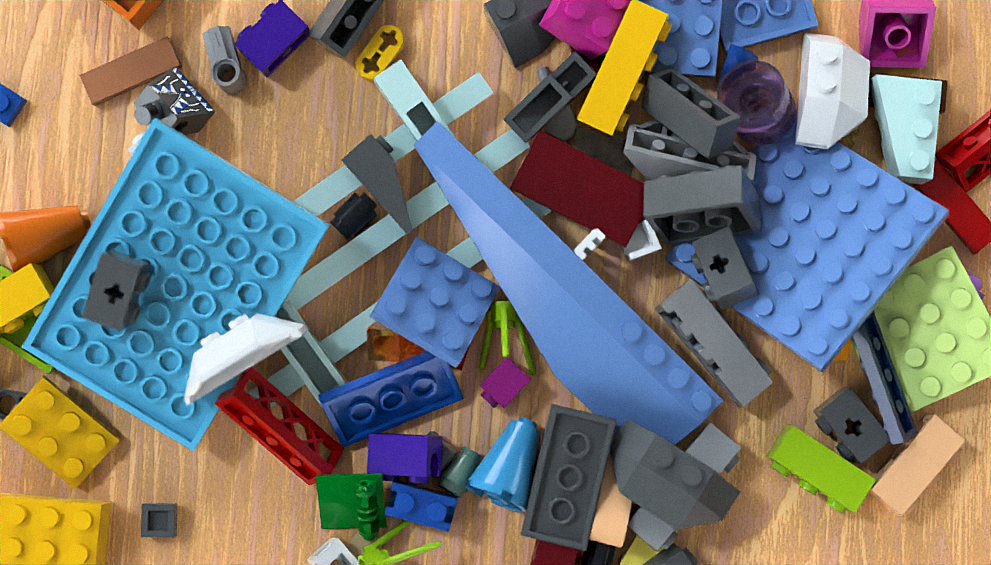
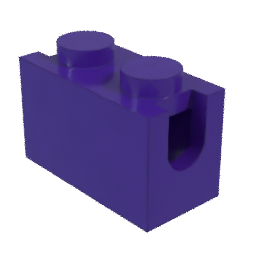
[235,0,310,78]
[367,433,443,483]

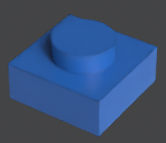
[0,84,27,127]

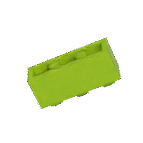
[765,424,876,514]

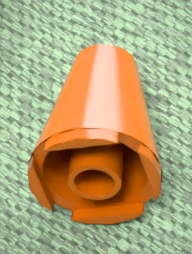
[0,205,92,272]

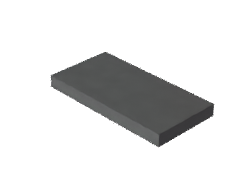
[521,404,617,551]

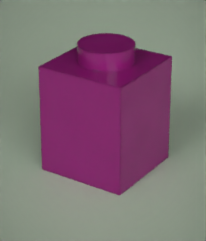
[480,357,531,408]

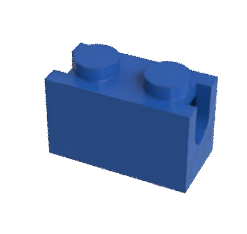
[384,480,458,532]

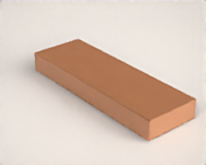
[79,36,182,106]

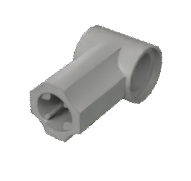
[202,26,247,94]

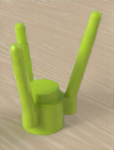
[479,301,536,376]
[358,520,442,565]

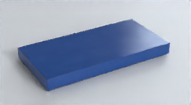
[318,351,464,448]

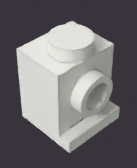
[307,538,359,565]

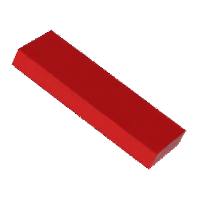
[911,159,991,255]

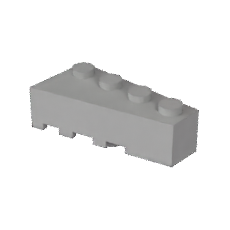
[654,279,773,408]

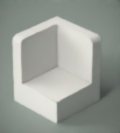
[621,220,662,263]

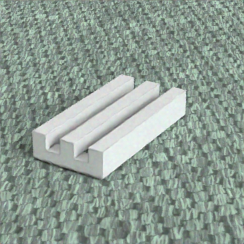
[573,228,606,261]

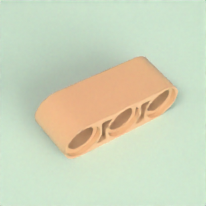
[589,452,632,548]

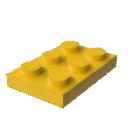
[0,375,120,489]

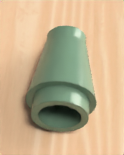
[438,447,481,498]

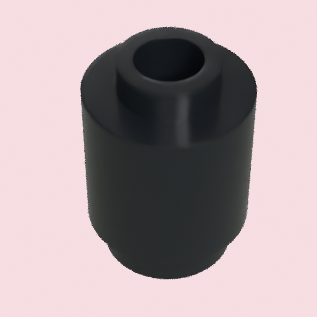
[330,192,377,240]

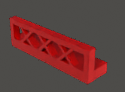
[935,110,991,193]
[214,366,344,485]

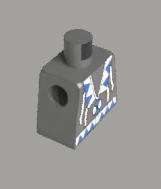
[134,66,216,135]

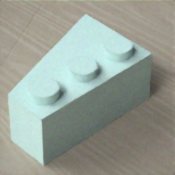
[869,74,942,184]

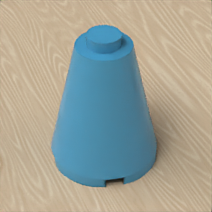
[466,417,541,513]

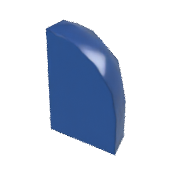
[717,44,759,87]

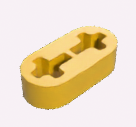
[356,25,404,82]

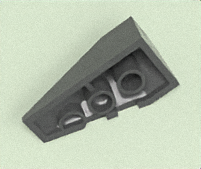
[484,0,556,68]

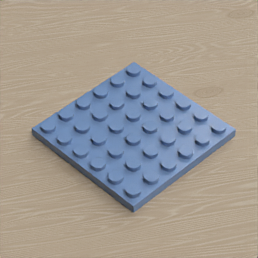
[665,109,949,373]

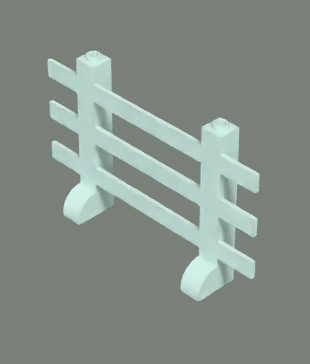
[248,59,552,408]

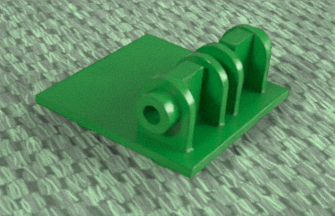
[316,473,387,541]

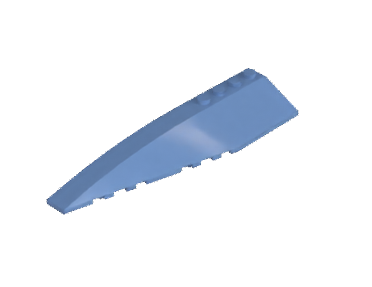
[414,121,723,445]

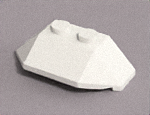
[795,32,870,150]
[184,313,308,405]

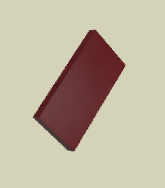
[510,130,644,248]

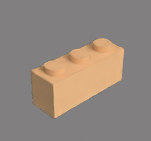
[869,414,966,516]

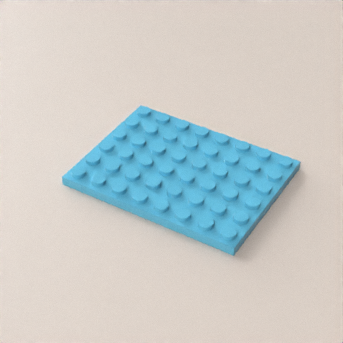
[22,118,330,451]

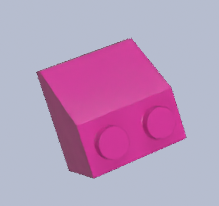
[859,0,936,68]

